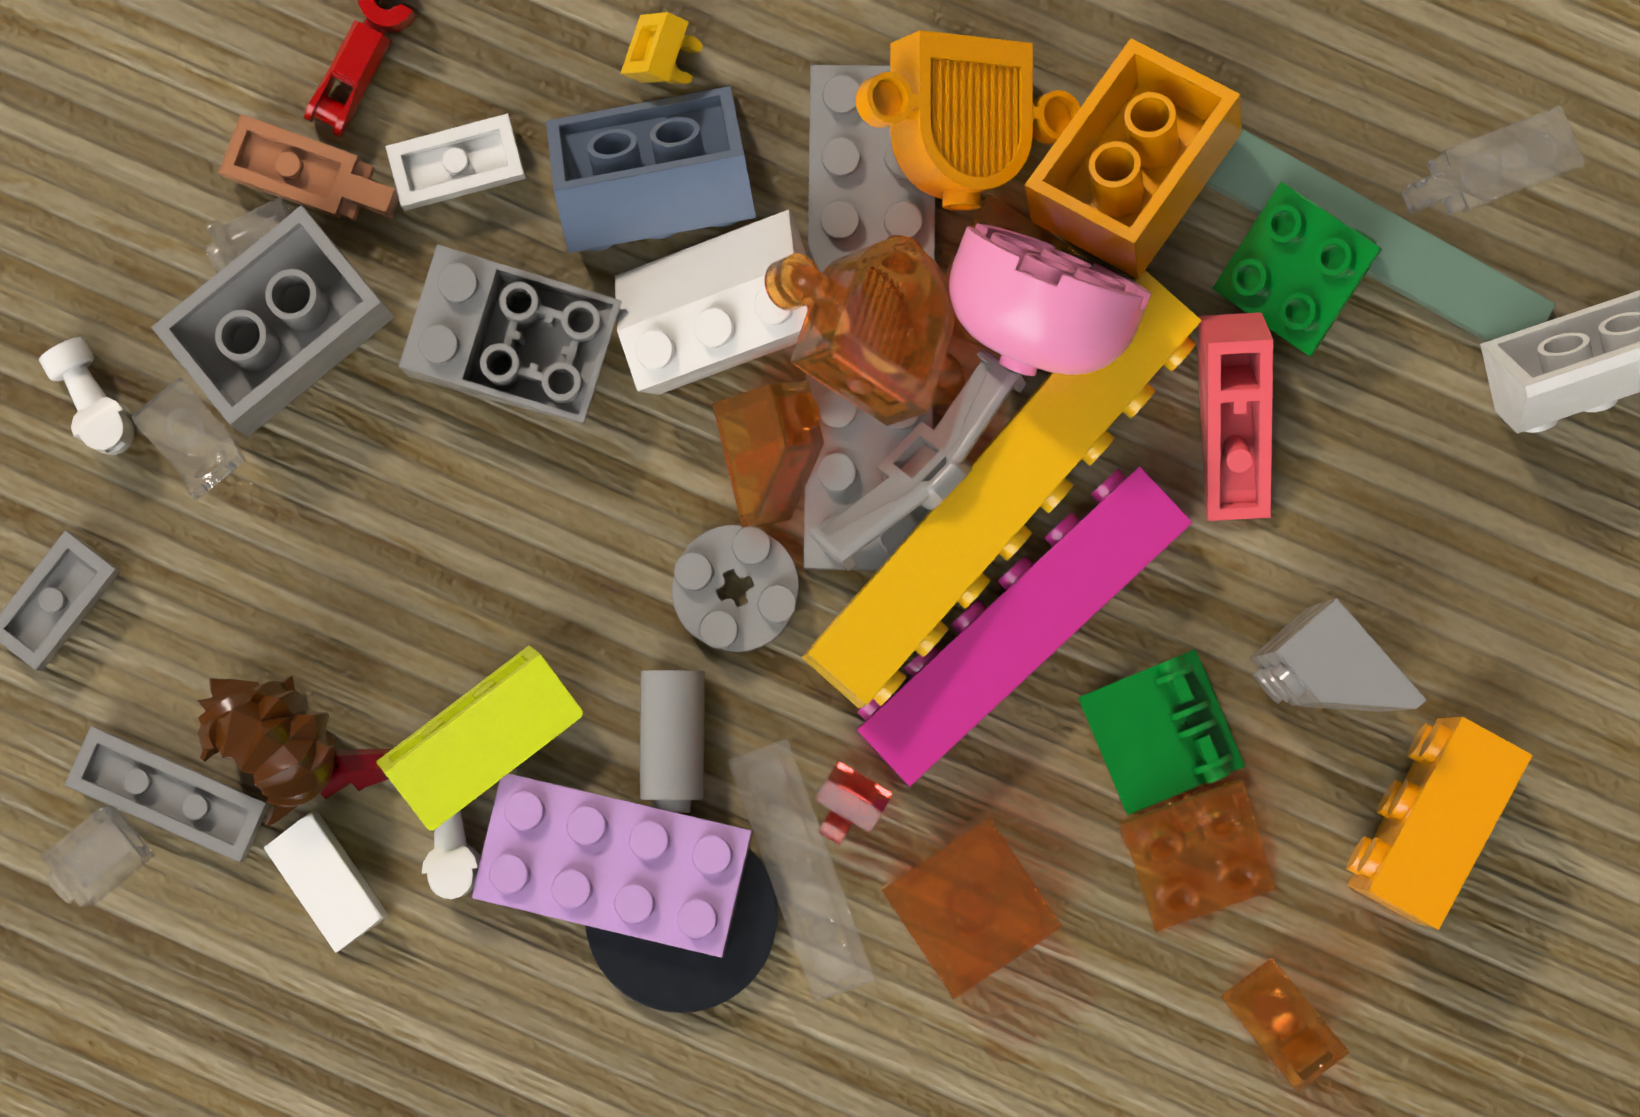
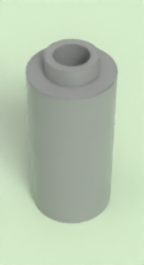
[640,670,705,813]

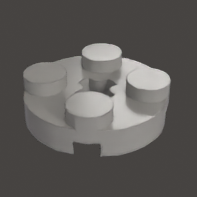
[672,525,799,653]

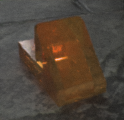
[1221,958,1349,1093]

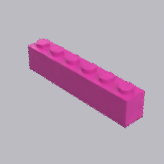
[856,466,1193,787]

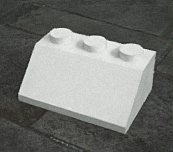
[615,209,832,395]
[1480,290,1640,434]

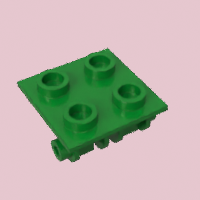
[1212,182,1382,357]
[1077,649,1245,816]

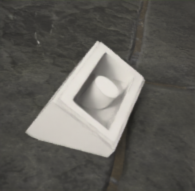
[264,811,389,953]

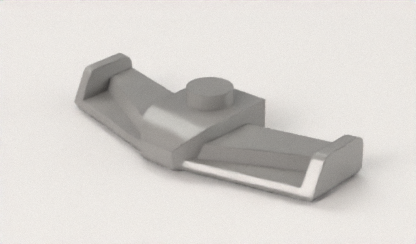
[809,349,1026,571]

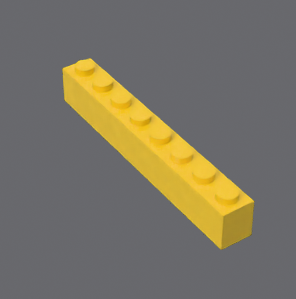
[801,270,1202,708]

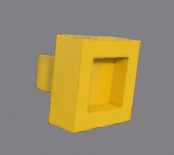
[620,12,703,84]

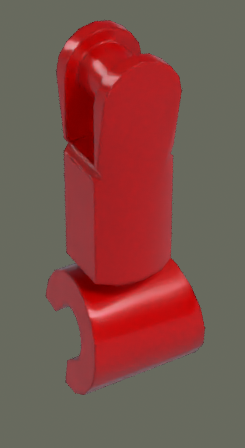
[304,0,417,138]

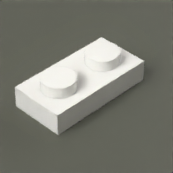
[385,113,526,211]

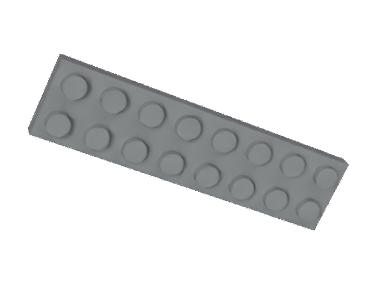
[804,65,935,571]

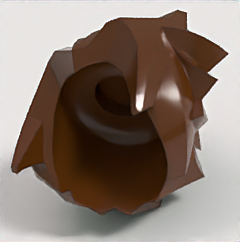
[197,675,336,826]

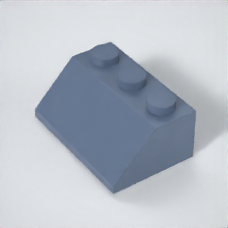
[546,86,756,253]

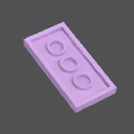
[472,773,753,958]

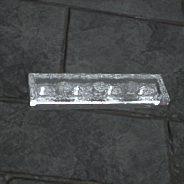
[727,738,875,1002]

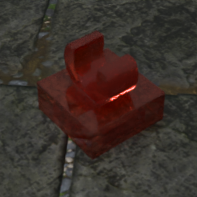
[815,760,893,845]

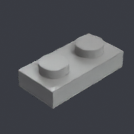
[0,530,121,671]

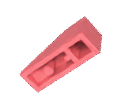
[1198,313,1273,521]

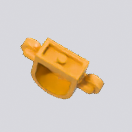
[856,30,1080,210]

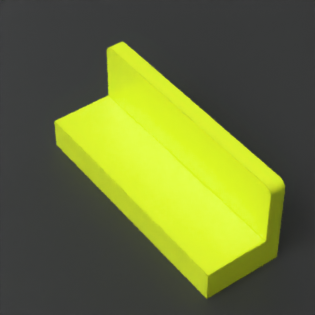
[376,645,583,831]

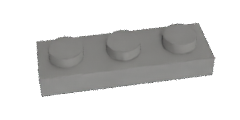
[65,726,270,862]

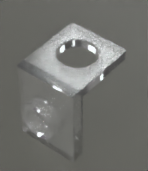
[132,378,245,501]

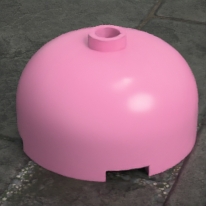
[949,223,1151,376]

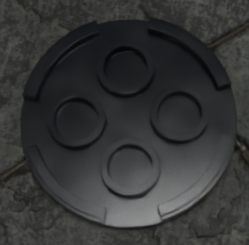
[585,848,778,1013]

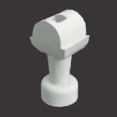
[39,336,135,455]
[422,811,481,899]

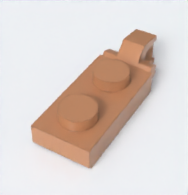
[218,114,399,221]

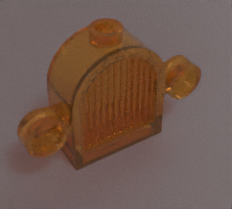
[764,235,965,426]

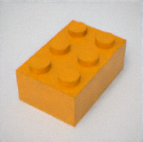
[1025,38,1242,279]
[1346,717,1533,930]

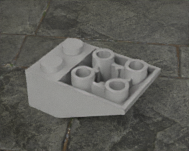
[399,244,622,424]

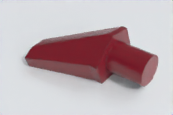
[320,749,392,799]

